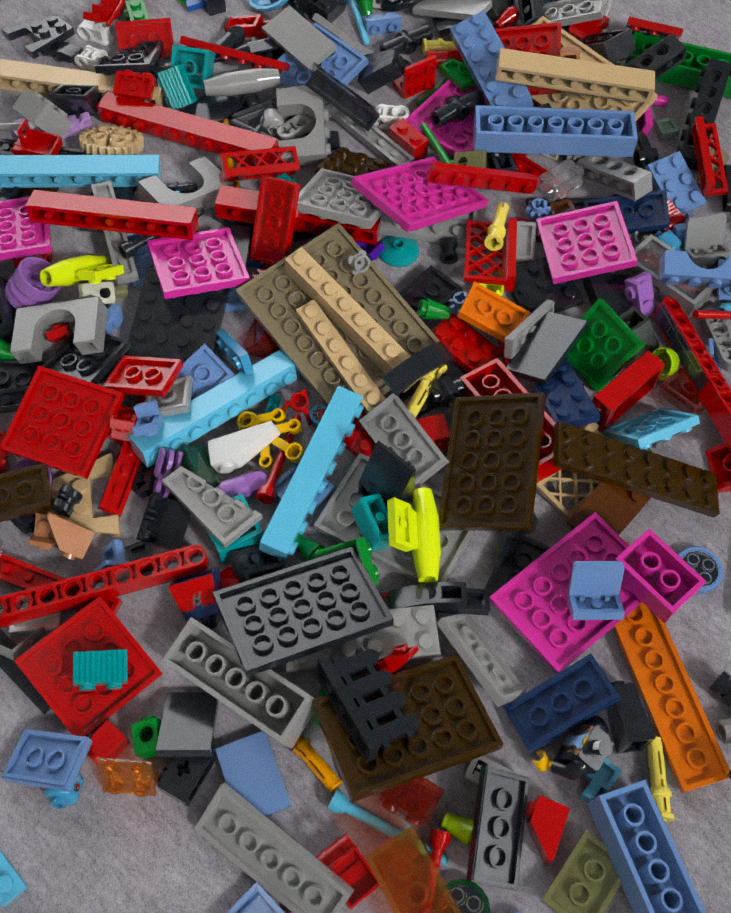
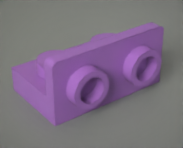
[624,271,656,316]

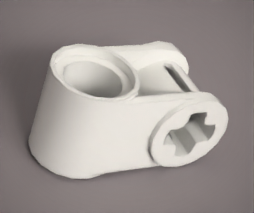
[77,19,114,46]
[74,45,109,72]
[374,104,409,130]

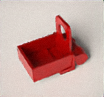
[11,119,63,155]
[315,833,382,909]

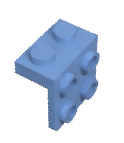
[567,561,625,620]

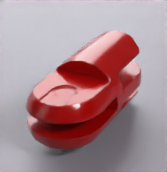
[425,50,464,69]

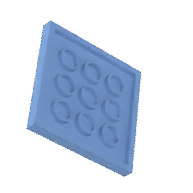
[268,22,369,88]

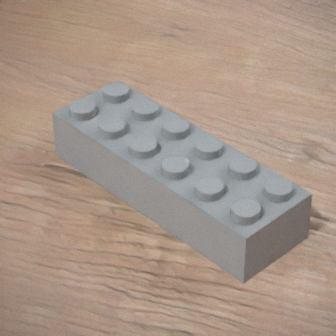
[162,617,315,748]

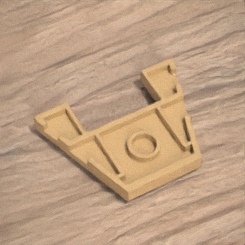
[45,453,121,538]

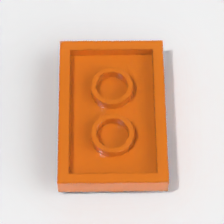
[457,281,530,343]

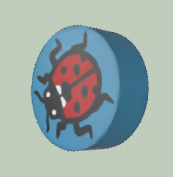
[309,405,327,427]

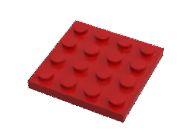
[495,22,561,96]
[0,366,125,480]
[14,596,163,737]

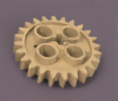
[79,124,144,155]

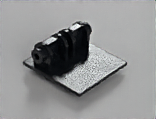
[136,492,191,548]

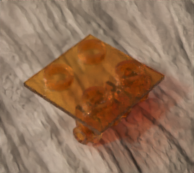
[97,757,159,797]

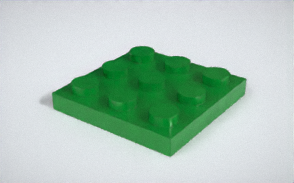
[566,298,645,392]

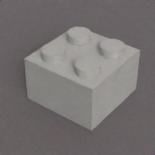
[12,88,73,139]

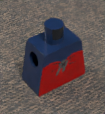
[168,567,223,629]

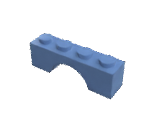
[659,250,731,288]

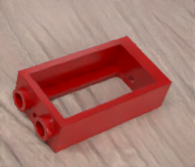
[592,351,665,433]

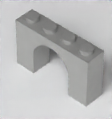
[276,86,331,166]
[138,156,233,210]
[10,296,108,364]

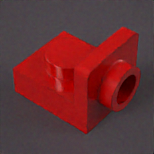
[45,322,73,343]

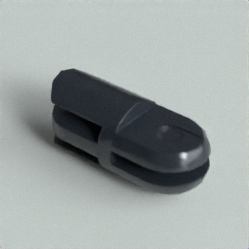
[215,26,245,55]

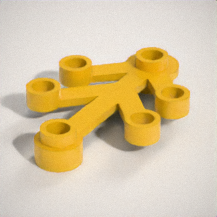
[237,408,305,470]

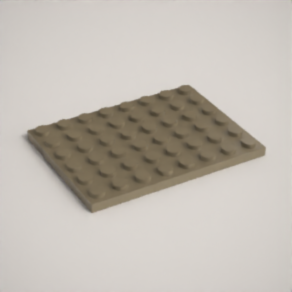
[236,223,440,407]

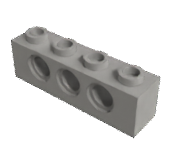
[576,156,653,201]

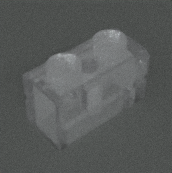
[536,158,584,202]

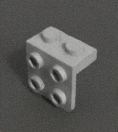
[683,212,731,266]

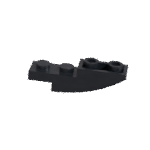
[389,582,490,618]

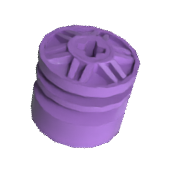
[4,257,61,309]

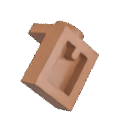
[28,511,63,550]

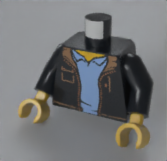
[532,715,614,780]

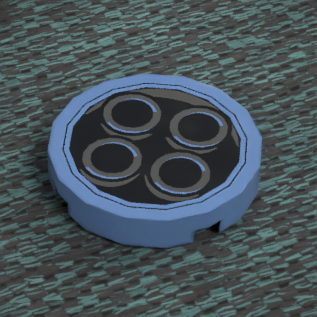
[679,547,723,594]

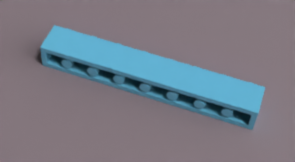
[0,155,161,188]
[129,350,297,468]
[259,386,364,561]

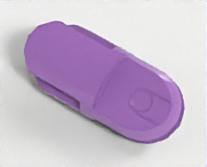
[153,447,183,498]
[220,471,268,498]

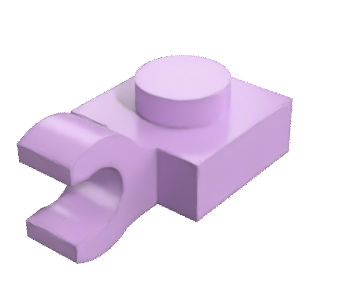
[63,112,93,139]

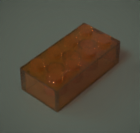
[364,826,463,913]

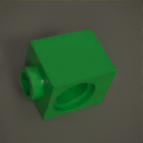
[131,715,162,760]

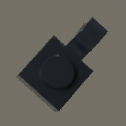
[124,539,153,576]

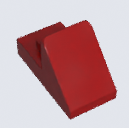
[109,406,137,442]

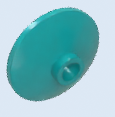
[379,236,419,267]

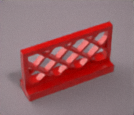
[463,218,517,292]

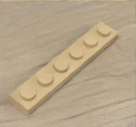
[296,299,385,414]

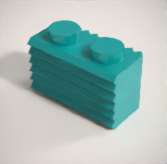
[157,63,197,110]
[351,493,389,552]
[73,649,128,691]

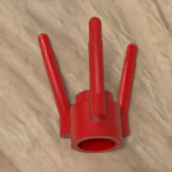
[279,389,312,426]

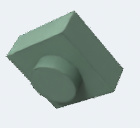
[654,117,680,139]

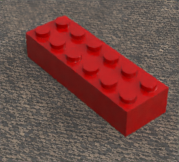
[460,358,562,483]

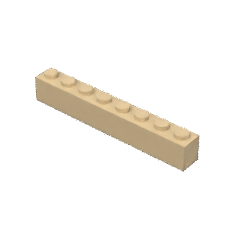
[495,48,655,103]
[285,247,417,392]

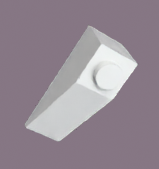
[208,421,280,474]

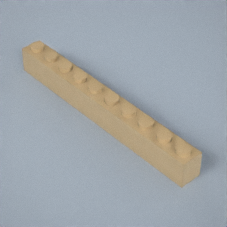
[0,59,166,106]

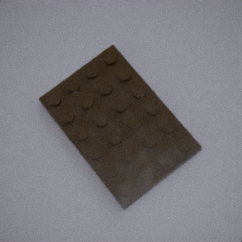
[439,392,546,531]
[312,654,504,802]

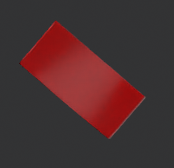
[365,644,419,676]

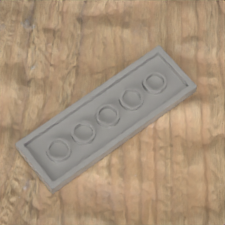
[286,605,441,673]
[194,783,354,913]

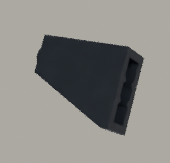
[357,49,406,94]
[583,272,629,316]
[606,681,655,754]

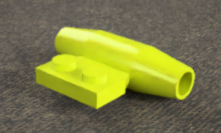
[40,255,124,287]
[387,487,441,583]

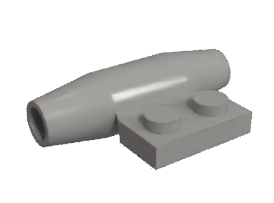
[203,68,281,97]

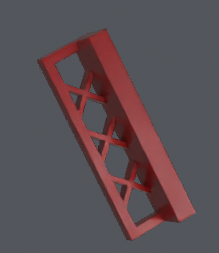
[691,116,728,196]
[218,146,300,183]

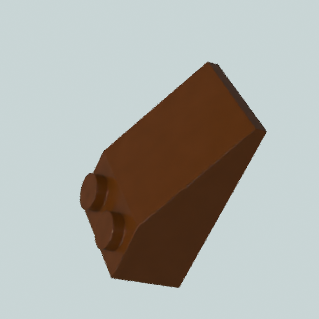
[566,481,651,535]

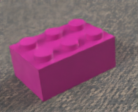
[614,529,707,623]

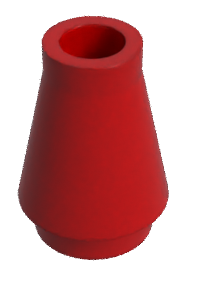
[493,6,519,29]

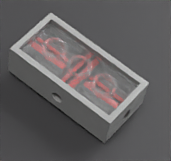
[621,234,715,319]

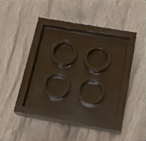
[315,147,391,176]

